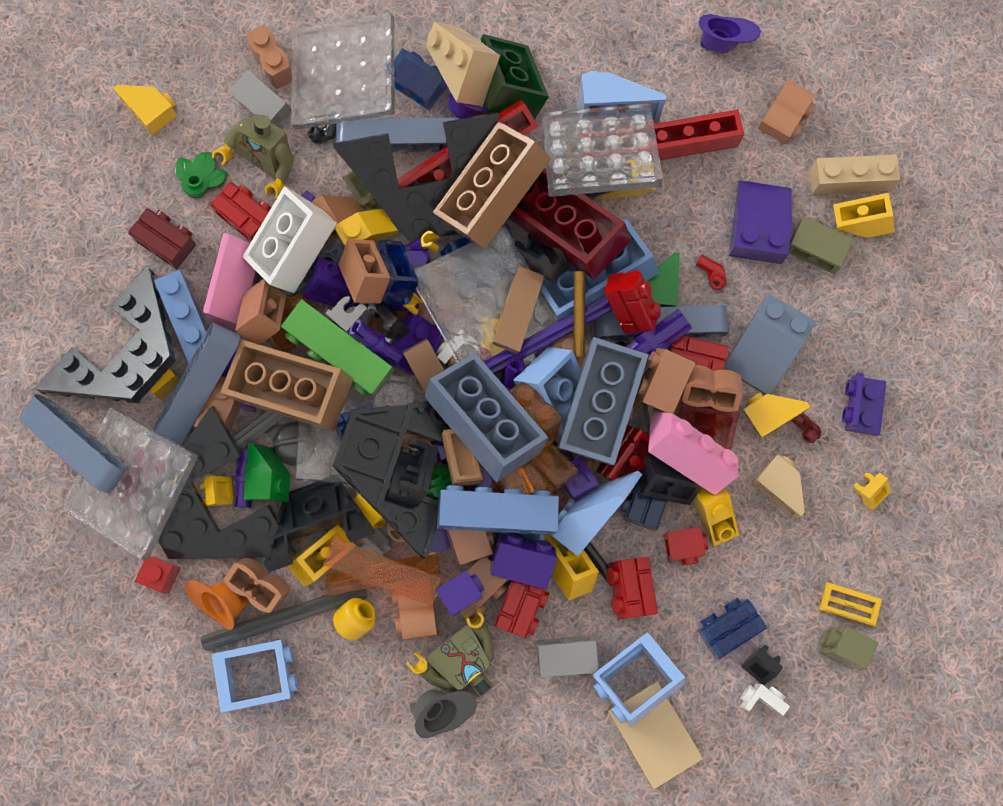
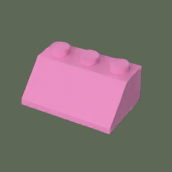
[203,233,261,330]
[648,412,738,495]

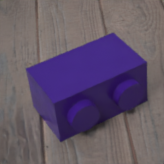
[490,533,557,589]
[436,570,485,617]

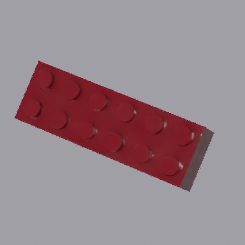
[508,168,632,280]

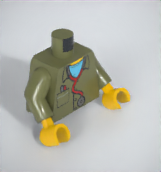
[212,114,294,199]
[406,607,494,697]

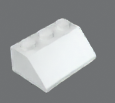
[243,186,337,293]

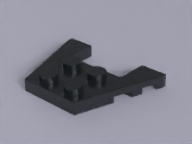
[264,475,375,572]

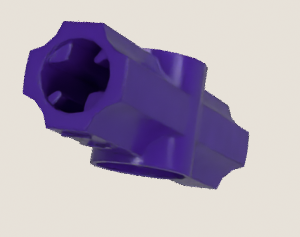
[624,309,692,360]

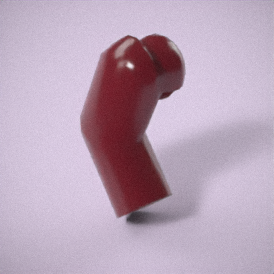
[791,413,821,443]

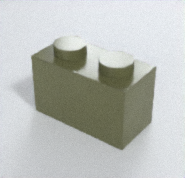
[789,216,854,274]
[819,626,879,670]

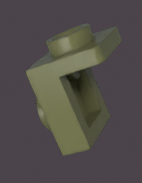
[342,171,377,207]

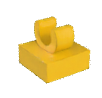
[854,473,891,511]
[200,476,234,506]

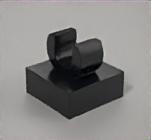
[741,645,783,686]

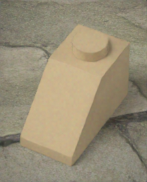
[752,454,805,519]

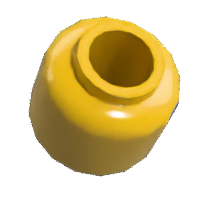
[333,598,376,641]

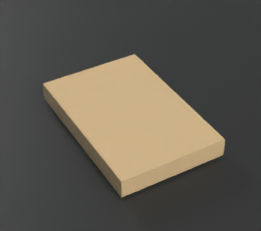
[608,681,703,789]

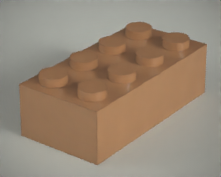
[433,122,551,250]
[220,340,353,432]

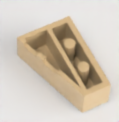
[426,21,500,107]

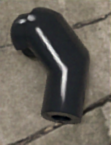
[308,111,343,144]

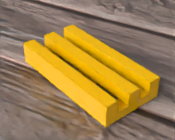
[818,582,882,627]

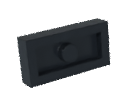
[366,300,411,338]

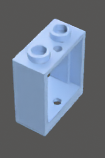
[593,632,685,727]
[212,640,298,713]

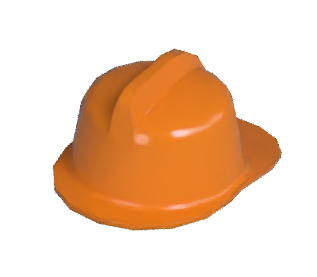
[185,580,248,630]

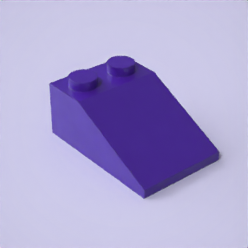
[729,180,792,264]

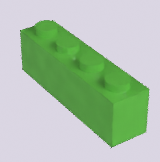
[281,299,395,397]

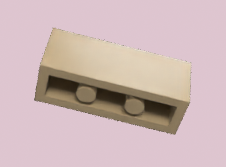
[809,155,900,195]

